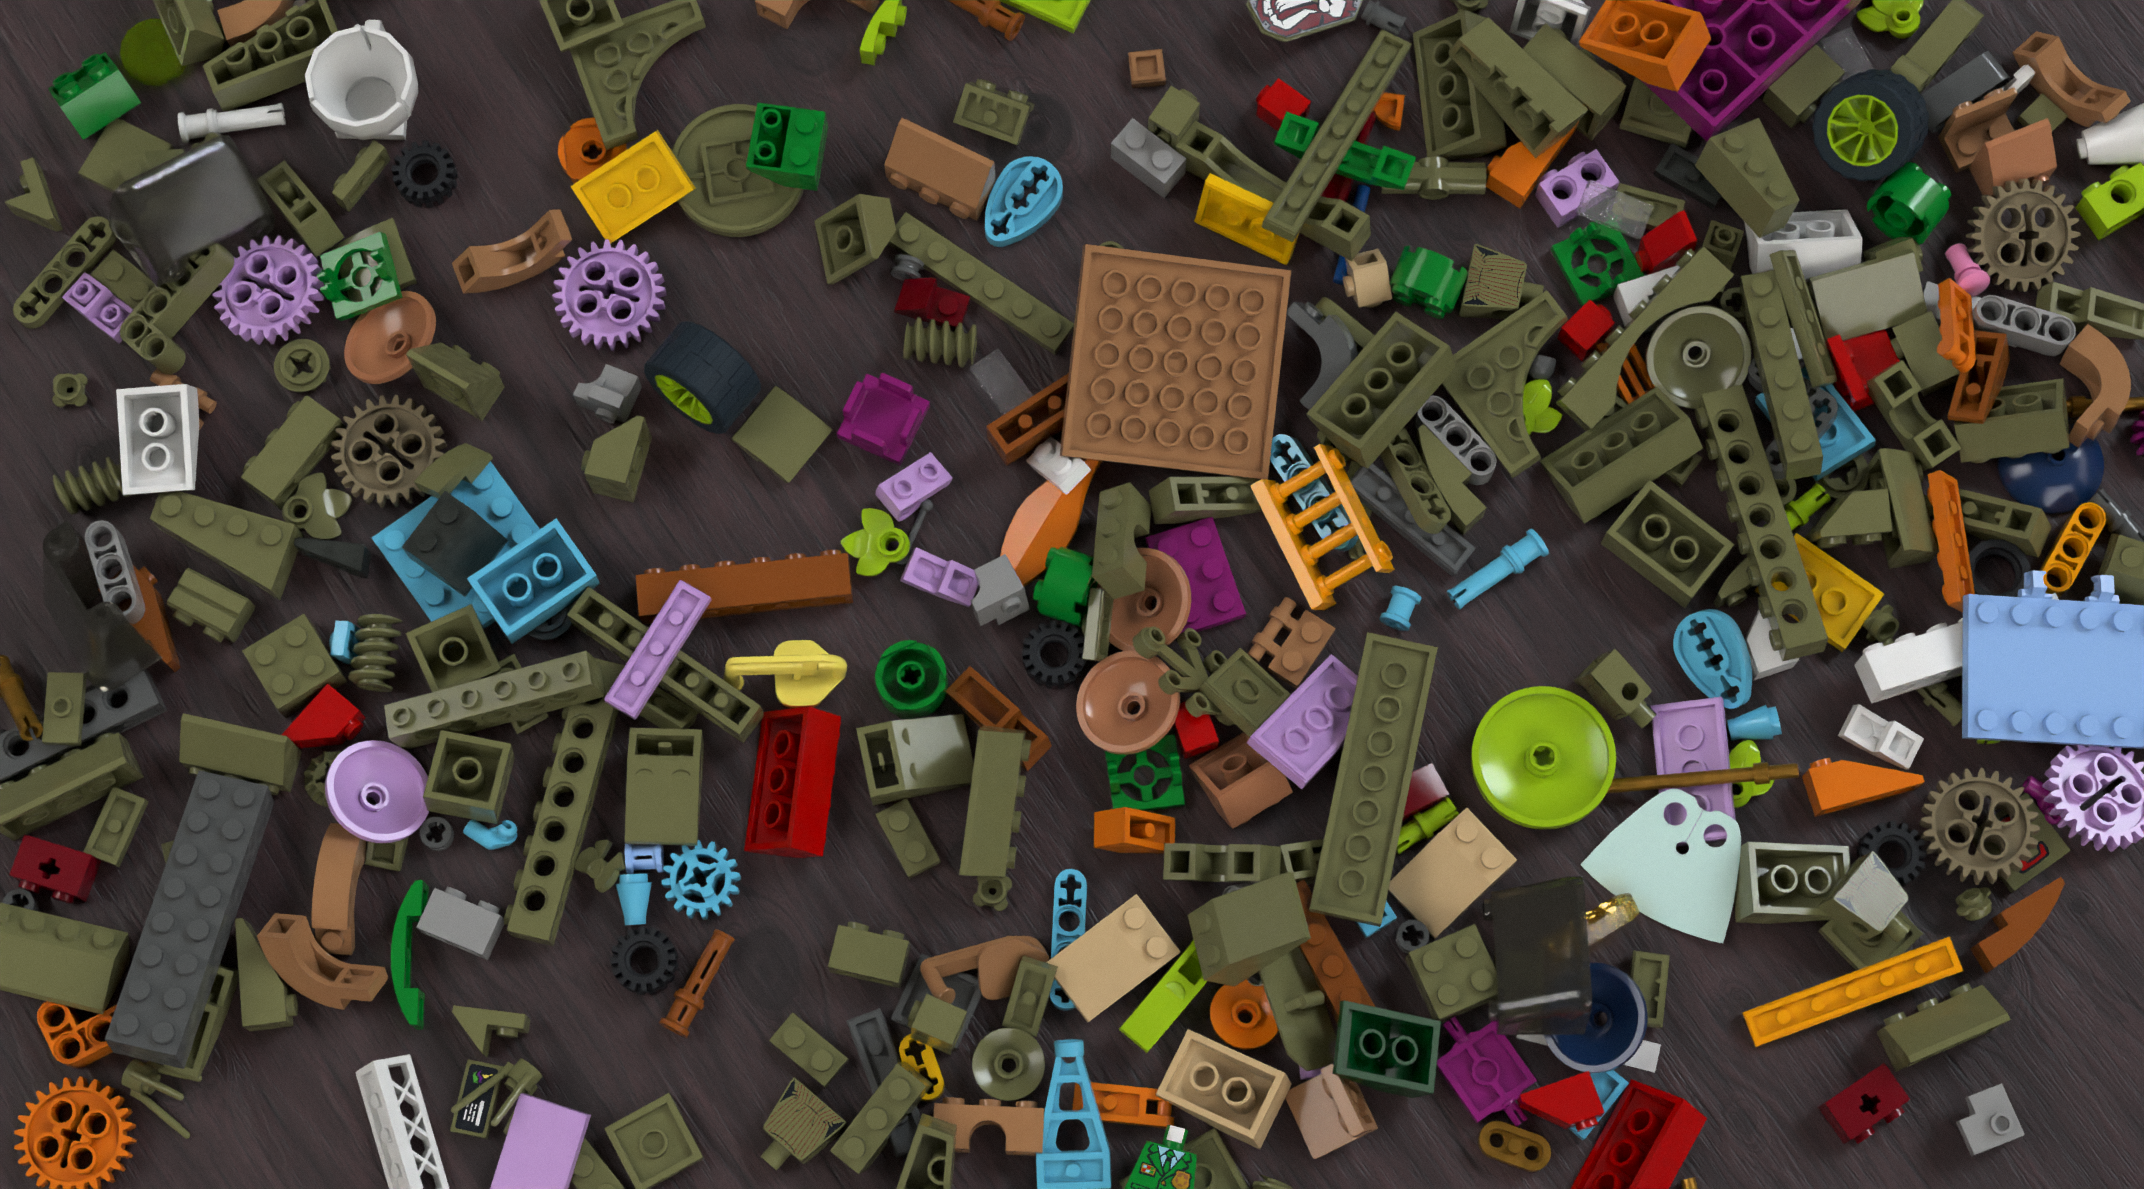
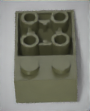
[856,714,974,806]
[625,728,704,846]

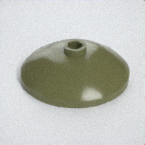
[1645,305,1751,409]

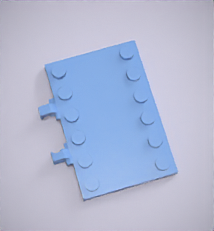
[1962,570,2144,749]

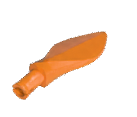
[1000,458,1102,587]

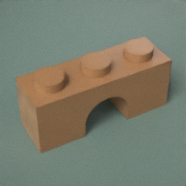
[934,1097,1045,1156]

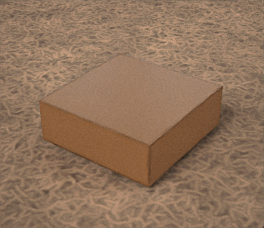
[1128,49,1166,88]

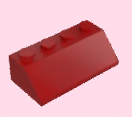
[744,706,841,858]
[1571,1079,1707,1189]

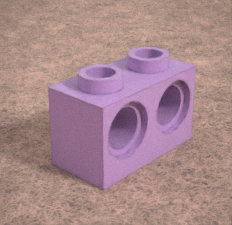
[1535,149,1619,228]

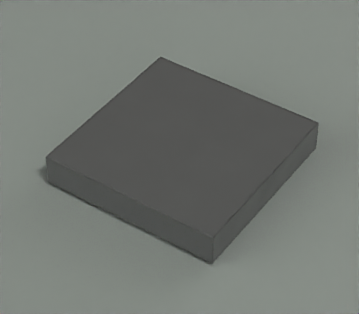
[891,953,983,1050]

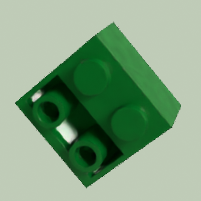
[48,52,141,140]
[746,102,828,191]

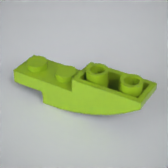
[1119,939,1207,1053]

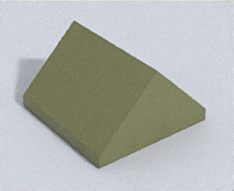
[405,604,501,692]

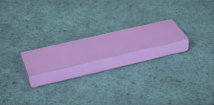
[604,580,711,720]

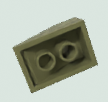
[406,342,505,421]
[1734,842,1850,924]
[1187,872,1311,987]

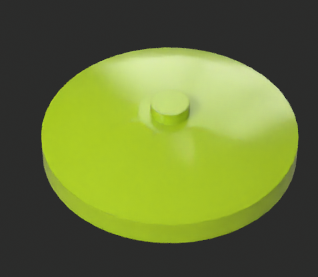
[1471,686,1616,830]

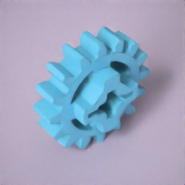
[661,840,741,920]

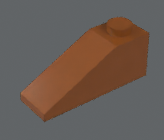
[1948,330,2010,424]
[98,565,181,672]

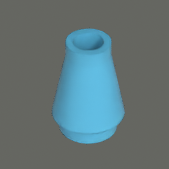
[1727,705,1782,741]
[616,873,652,925]

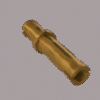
[0,655,43,741]

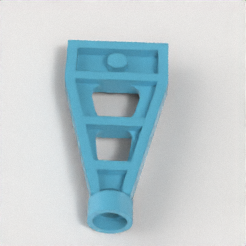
[1036,1039,1112,1189]

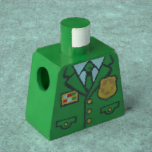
[1124,1125,1197,1189]

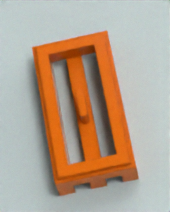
[1595,342,1655,404]

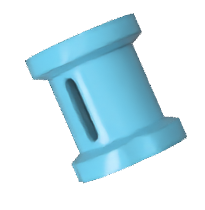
[1379,585,1422,631]

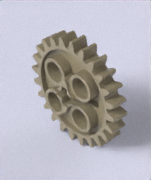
[1966,179,2081,292]
[331,395,447,508]
[1919,768,2040,885]

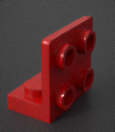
[1825,329,1900,411]

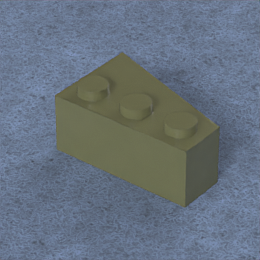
[1695,118,1800,238]

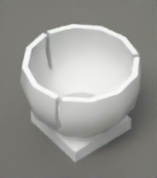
[305,26,418,140]

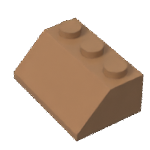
[884,118,996,221]

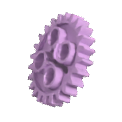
[213,235,325,345]
[552,239,667,351]
[2042,745,2144,852]

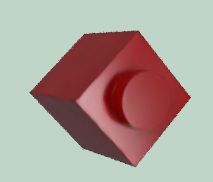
[1256,78,1311,131]
[1557,300,1615,362]
[1172,701,1219,759]

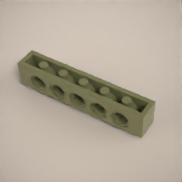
[567,586,764,744]
[384,651,606,750]

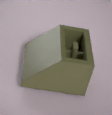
[1806,489,1892,548]

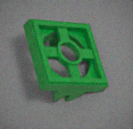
[1550,218,1644,307]
[317,231,403,321]
[1104,734,1185,811]

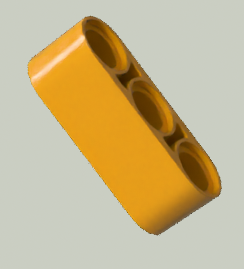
[2039,502,2106,598]

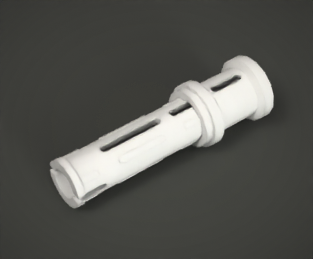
[178,103,286,144]

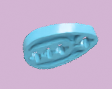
[985,156,1063,247]
[1673,609,1753,709]

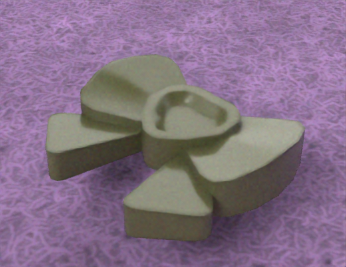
[575,839,626,893]

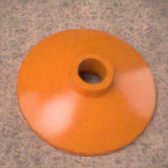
[1210,979,1279,1049]

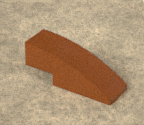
[946,666,1052,771]
[1970,877,2065,973]

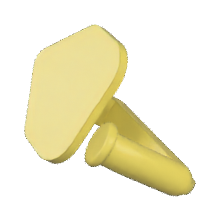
[724,640,847,708]

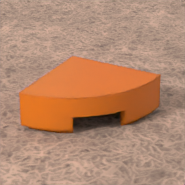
[1373,92,1405,131]

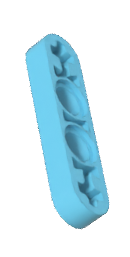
[1270,434,1358,551]
[1050,869,1087,1011]

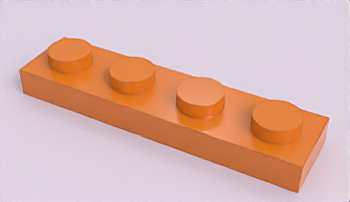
[1927,470,1975,613]

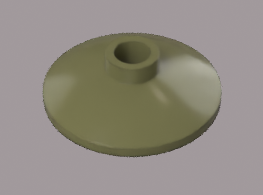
[972,1028,1045,1101]

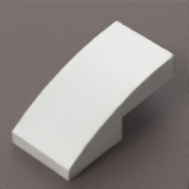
[1838,704,1924,770]

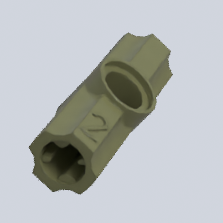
[1381,156,1486,200]

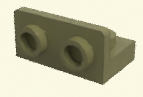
[953,78,1035,145]

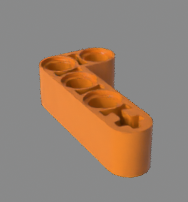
[37,1001,117,1069]

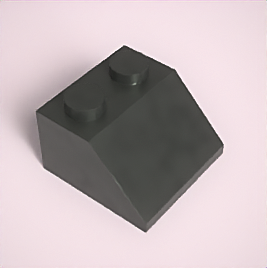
[402,491,508,597]

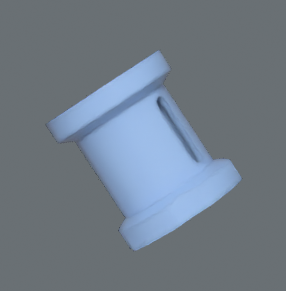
[625,844,664,874]

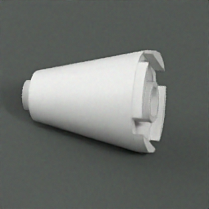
[2076,103,2144,165]

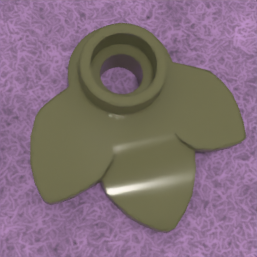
[282,473,352,540]

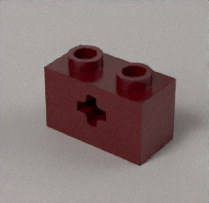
[9,834,101,904]
[1818,1063,1910,1144]

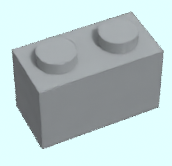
[1111,118,1186,198]
[416,886,504,961]

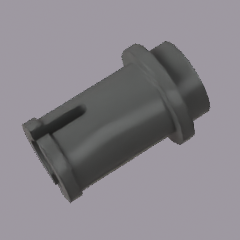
[1361,0,1406,36]

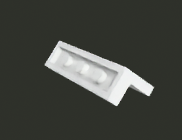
[355,1054,449,1189]

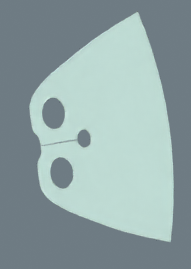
[1581,789,1741,944]

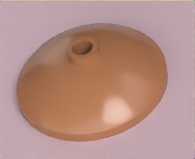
[344,291,436,384]
[1097,548,1191,651]
[1076,650,1180,755]

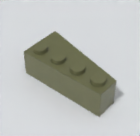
[203,0,339,112]
[1448,17,1588,158]
[150,491,303,601]
[896,1113,957,1189]

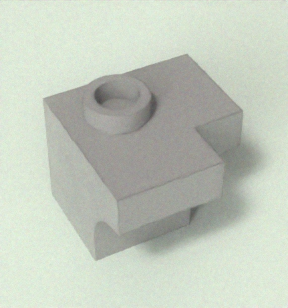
[573,364,642,424]
[970,554,1030,626]
[1956,1083,2025,1156]

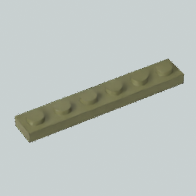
[888,212,1074,355]

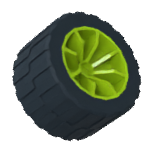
[1812,69,1929,182]
[644,321,761,434]

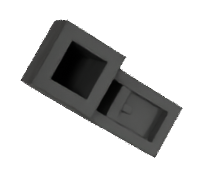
[1286,302,1358,410]

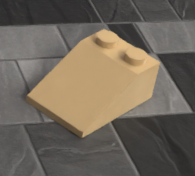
[1388,808,1517,940]
[1046,894,1180,1023]
[1156,1029,1292,1149]

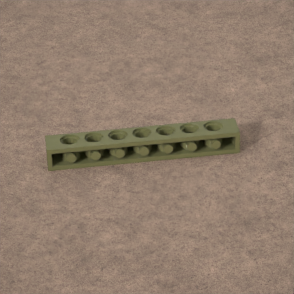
[1695,385,1828,662]
[504,658,625,946]

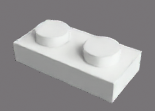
[1026,436,1091,495]

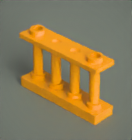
[1250,444,1395,610]

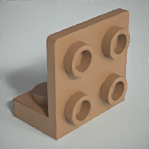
[1938,87,2018,173]
[1285,1063,1378,1159]

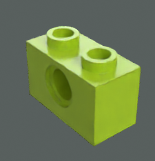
[2075,162,2144,241]

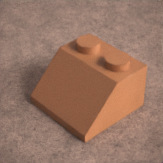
[1969,118,2057,197]
[1189,732,1293,829]

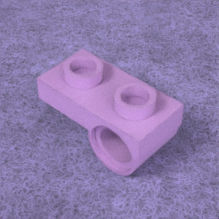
[875,452,953,522]

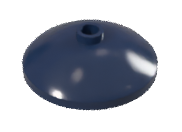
[1997,416,2104,515]
[1541,962,1648,1073]

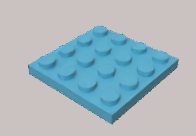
[372,461,540,648]

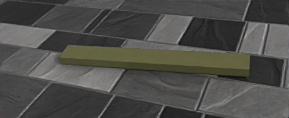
[1262,29,1412,242]

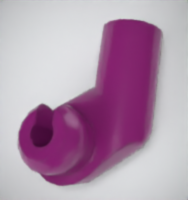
[2022,775,2062,825]

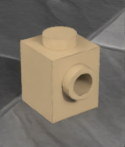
[1343,249,1392,307]

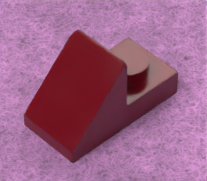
[894,277,971,330]

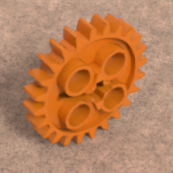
[14,1076,137,1189]

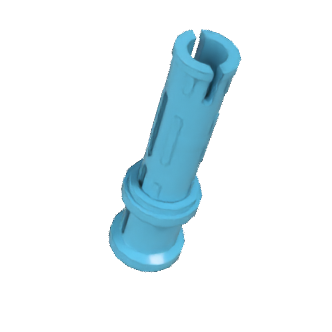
[1447,528,1549,610]

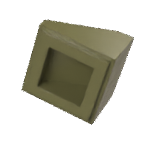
[365,836,409,871]

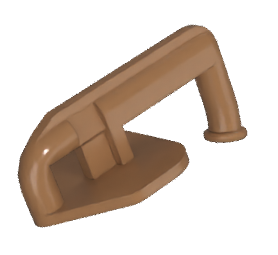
[920,935,1049,1004]

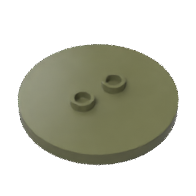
[672,104,804,237]

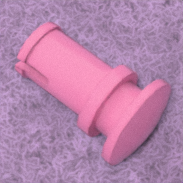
[1945,243,1990,297]

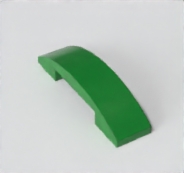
[1274,111,1416,190]
[391,880,429,1030]

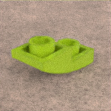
[860,0,907,66]

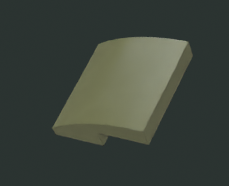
[331,218,417,302]
[731,386,832,483]

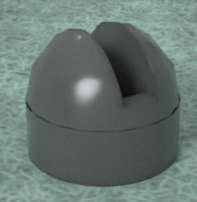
[1528,355,1556,380]

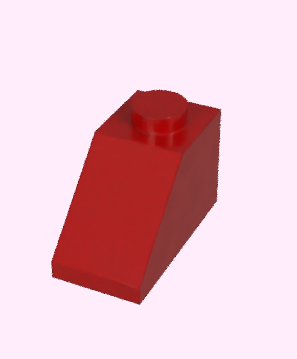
[1635,210,1697,275]
[281,684,366,748]
[1516,1071,1605,1132]

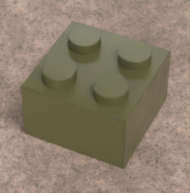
[242,614,348,719]
[423,730,515,824]
[1405,924,1506,1023]

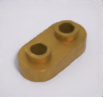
[1478,1121,1551,1172]

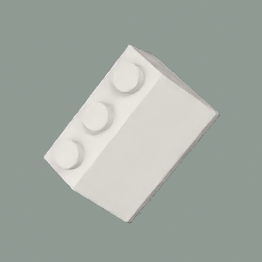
[1745,209,1863,282]

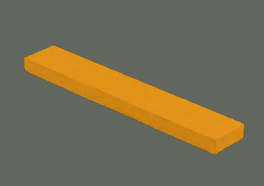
[1742,936,1963,1047]

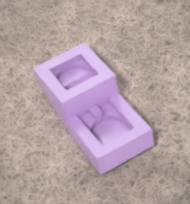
[900,547,978,607]

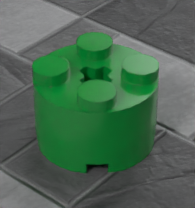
[1867,162,1951,245]
[1389,246,1468,319]
[1033,547,1098,627]
[875,640,948,719]

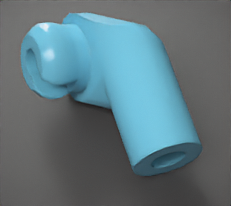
[463,819,517,850]

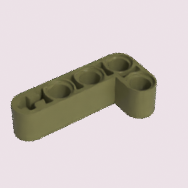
[1890,0,1985,94]
[120,236,234,374]

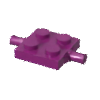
[1436,1016,1537,1127]

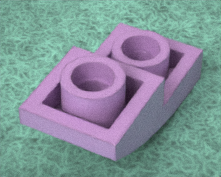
[62,272,133,344]

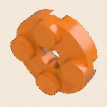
[558,117,628,183]

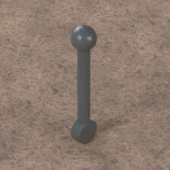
[896,499,933,566]

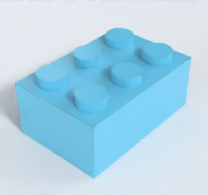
[467,518,600,644]

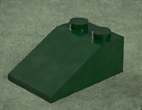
[1333,1000,1441,1098]

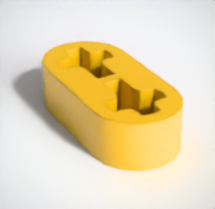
[899,1034,945,1102]

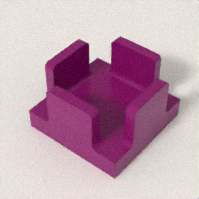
[837,373,930,466]

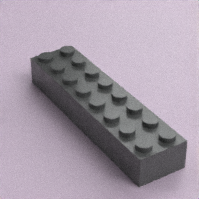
[105,771,275,1069]

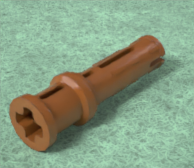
[947,0,1025,41]
[659,929,735,1038]

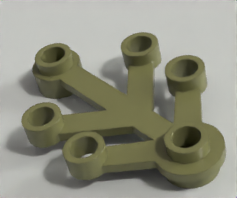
[1133,626,1235,726]

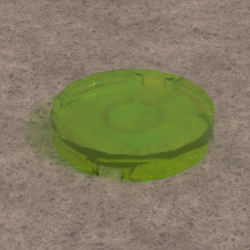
[120,18,187,86]

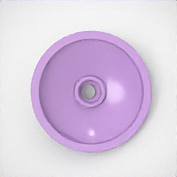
[325,740,429,843]

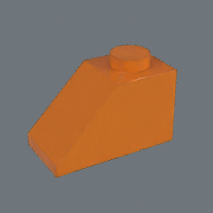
[1094,807,1175,854]

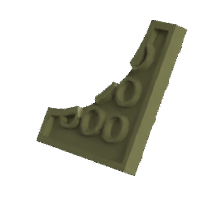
[570,0,706,150]
[1442,290,1568,479]

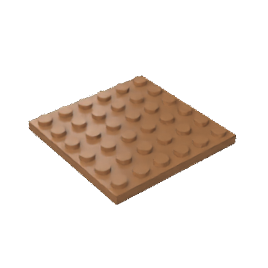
[1060,244,1291,480]

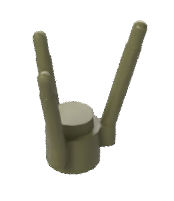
[451,1058,543,1135]
[121,1059,202,1139]

